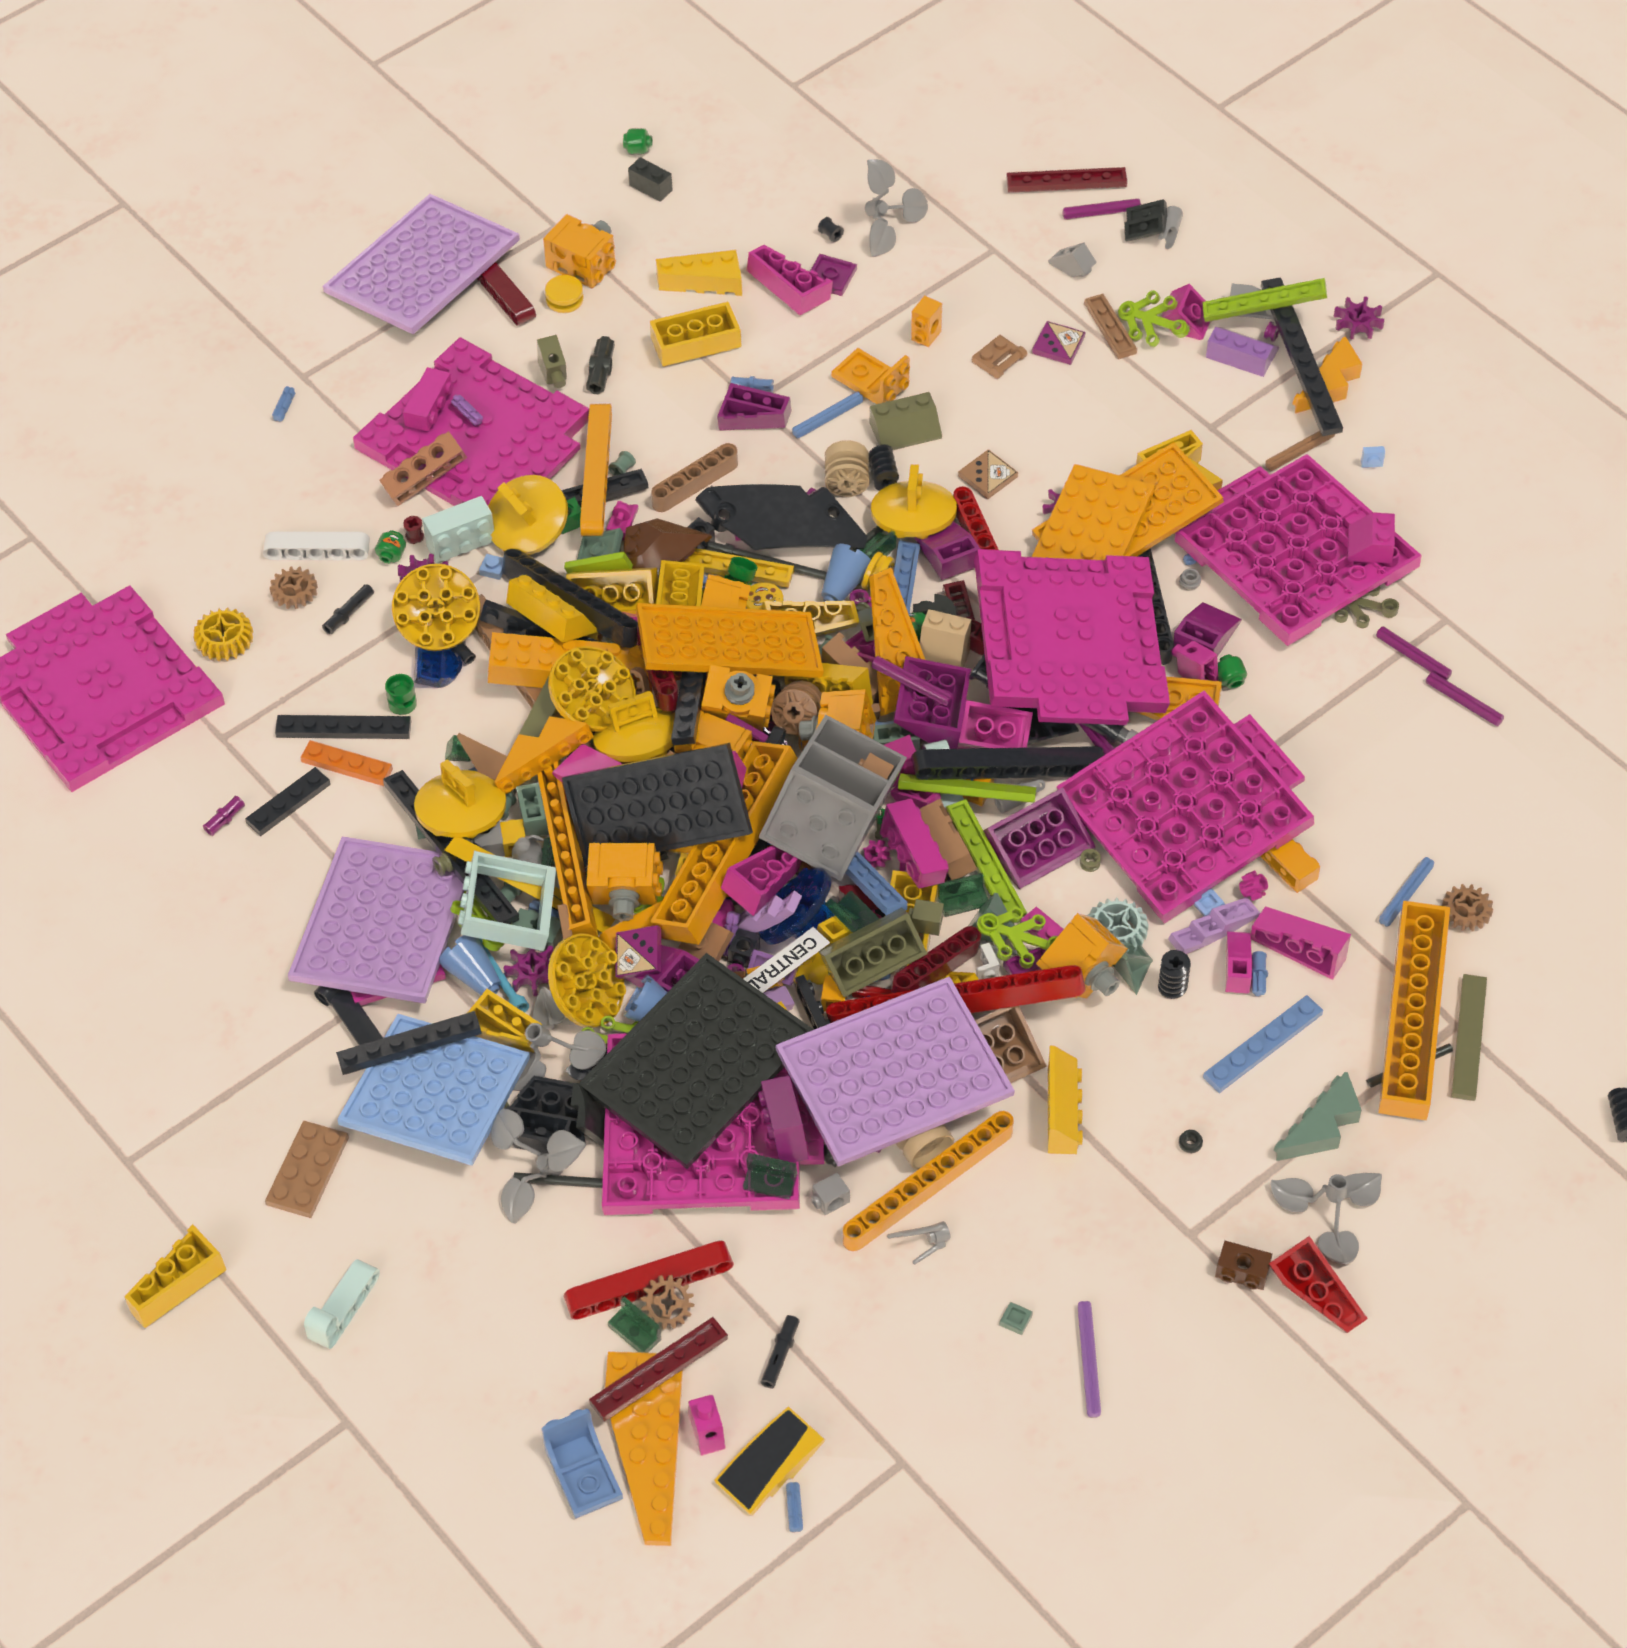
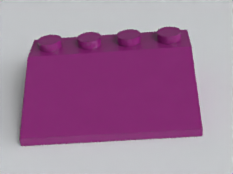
[894,656,971,749]
[983,787,1096,889]

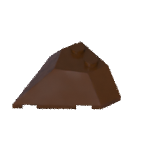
[624,518,712,578]

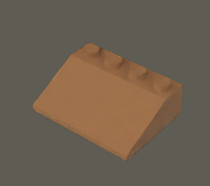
[975,1006,1047,1083]

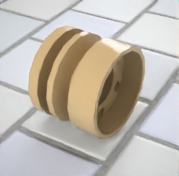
[825,440,869,497]
[896,1124,954,1169]

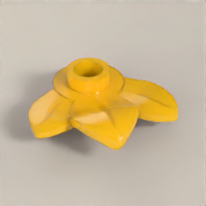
[794,951,829,985]

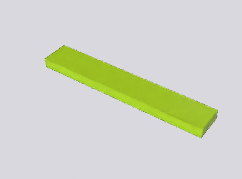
[1203,278,1328,322]
[898,774,1037,803]
[945,799,1027,917]

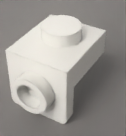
[976,943,1000,980]

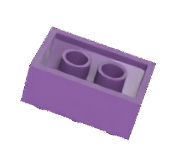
[1206,327,1279,377]

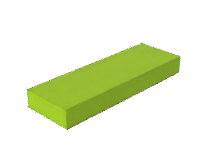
[564,552,633,574]

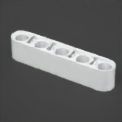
[263,531,370,561]

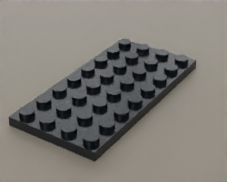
[562,742,753,866]

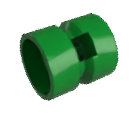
[724,557,758,586]
[385,673,417,715]

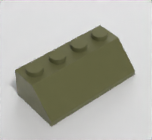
[819,908,927,997]

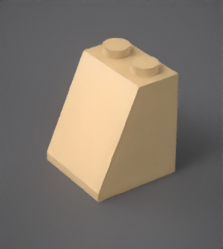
[919,609,971,667]

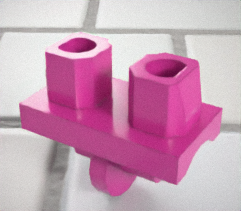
[606,501,639,541]

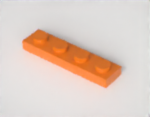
[301,740,393,786]

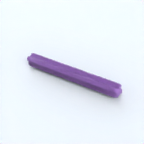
[1078,1301,1101,1418]

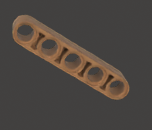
[651,443,738,512]

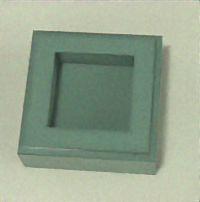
[999,1302,1033,1335]

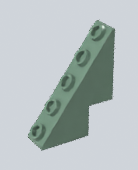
[1273,1072,1362,1161]

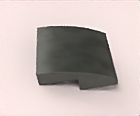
[1124,199,1167,242]
[571,1083,605,1145]

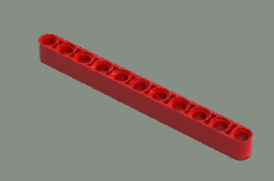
[826,965,1086,1023]

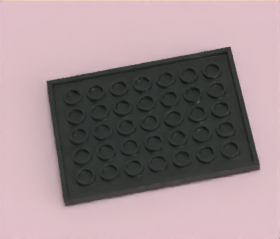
[579,953,814,1169]

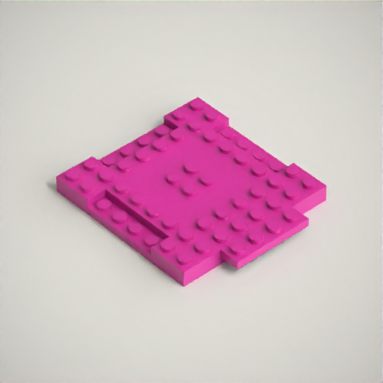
[353,337,589,506]
[1175,454,1422,646]
[974,549,1170,725]
[0,585,225,792]
[1056,691,1314,924]
[602,1034,824,1215]

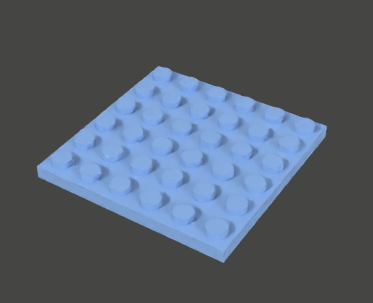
[338,1014,530,1166]

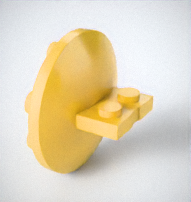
[871,464,957,539]
[488,475,568,555]
[392,564,480,651]
[548,646,636,731]
[593,691,675,762]
[414,759,506,838]
[548,934,626,1028]

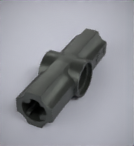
[586,336,615,395]

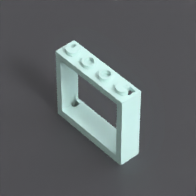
[458,851,556,951]

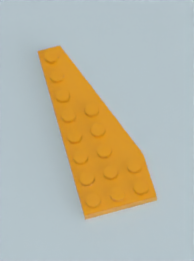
[605,1352,683,1546]

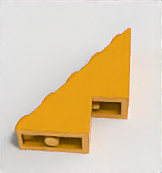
[1292,336,1362,413]
[494,716,594,794]

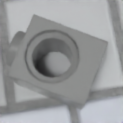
[811,1172,850,1216]

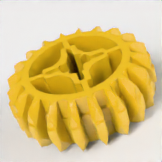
[193,607,253,662]

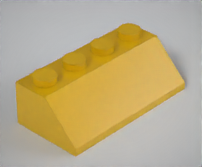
[656,560,705,606]
[566,567,658,614]
[506,575,597,643]
[1048,1045,1083,1154]

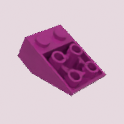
[914,521,980,580]
[1173,602,1242,657]
[624,945,700,992]

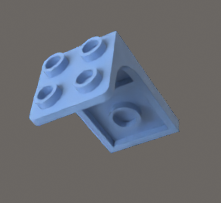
[541,1409,623,1519]

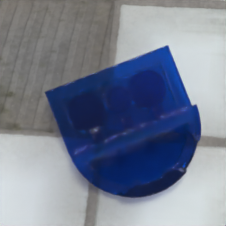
[414,647,462,688]

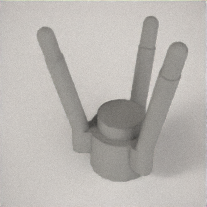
[887,1221,951,1265]

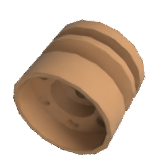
[771,680,822,735]

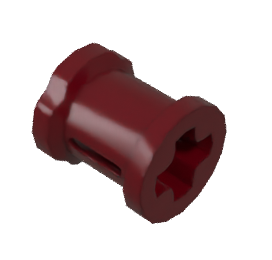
[403,516,424,544]

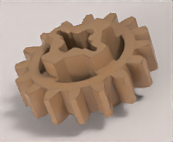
[270,566,318,609]
[1442,884,1493,931]
[640,1275,695,1329]

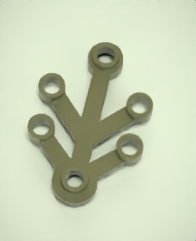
[1334,586,1399,629]

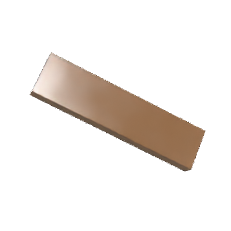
[1084,293,1137,360]

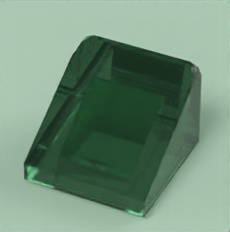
[445,735,471,762]

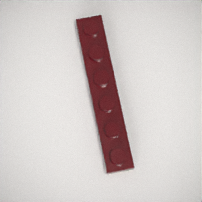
[1006,167,1127,192]
[589,1317,728,1422]

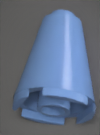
[821,544,871,602]
[439,935,501,995]
[623,975,667,1022]

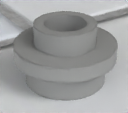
[1179,568,1201,589]

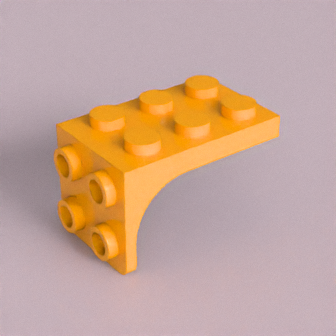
[831,348,910,404]

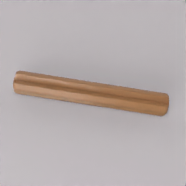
[1265,431,1335,471]

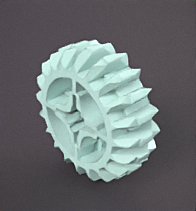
[1087,897,1149,952]

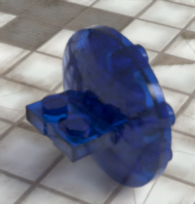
[759,868,839,945]

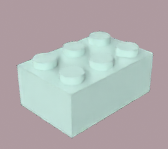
[422,496,494,564]

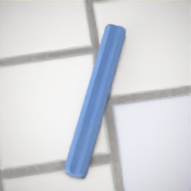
[792,392,863,438]
[1379,857,1434,926]

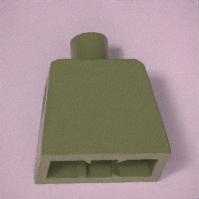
[537,334,567,388]

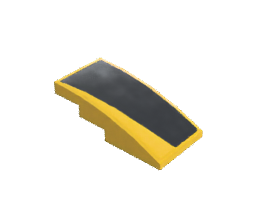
[714,1406,825,1516]

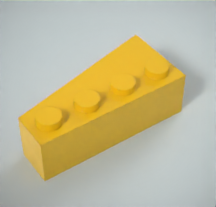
[761,601,859,637]

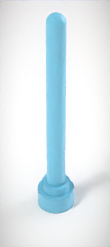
[479,938,529,1013]

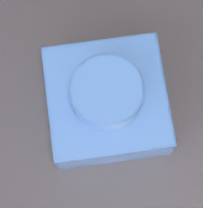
[1361,446,1385,468]
[479,554,503,580]
[1194,888,1225,917]

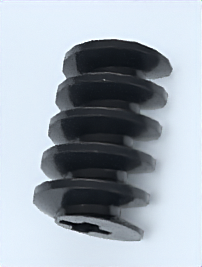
[868,444,899,491]
[1158,950,1191,999]
[1607,1087,1627,1142]

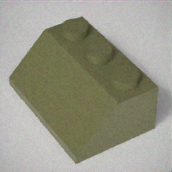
[869,392,942,450]

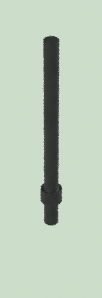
[707,541,827,580]

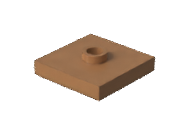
[678,922,734,961]

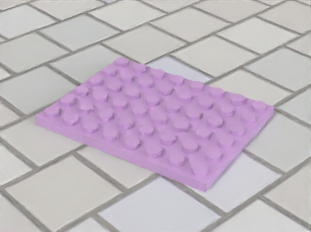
[323,194,520,334]
[288,836,466,1004]
[776,977,1015,1167]

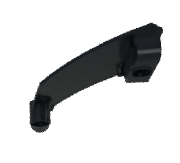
[695,484,868,551]

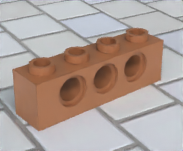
[379,431,467,506]

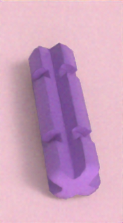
[451,395,483,425]
[723,911,740,957]

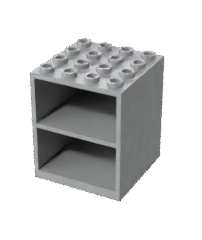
[758,715,907,881]

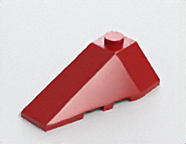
[1269,1236,1368,1333]

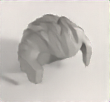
[512,835,544,865]

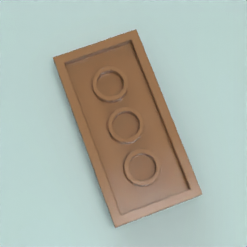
[265,1120,349,1218]

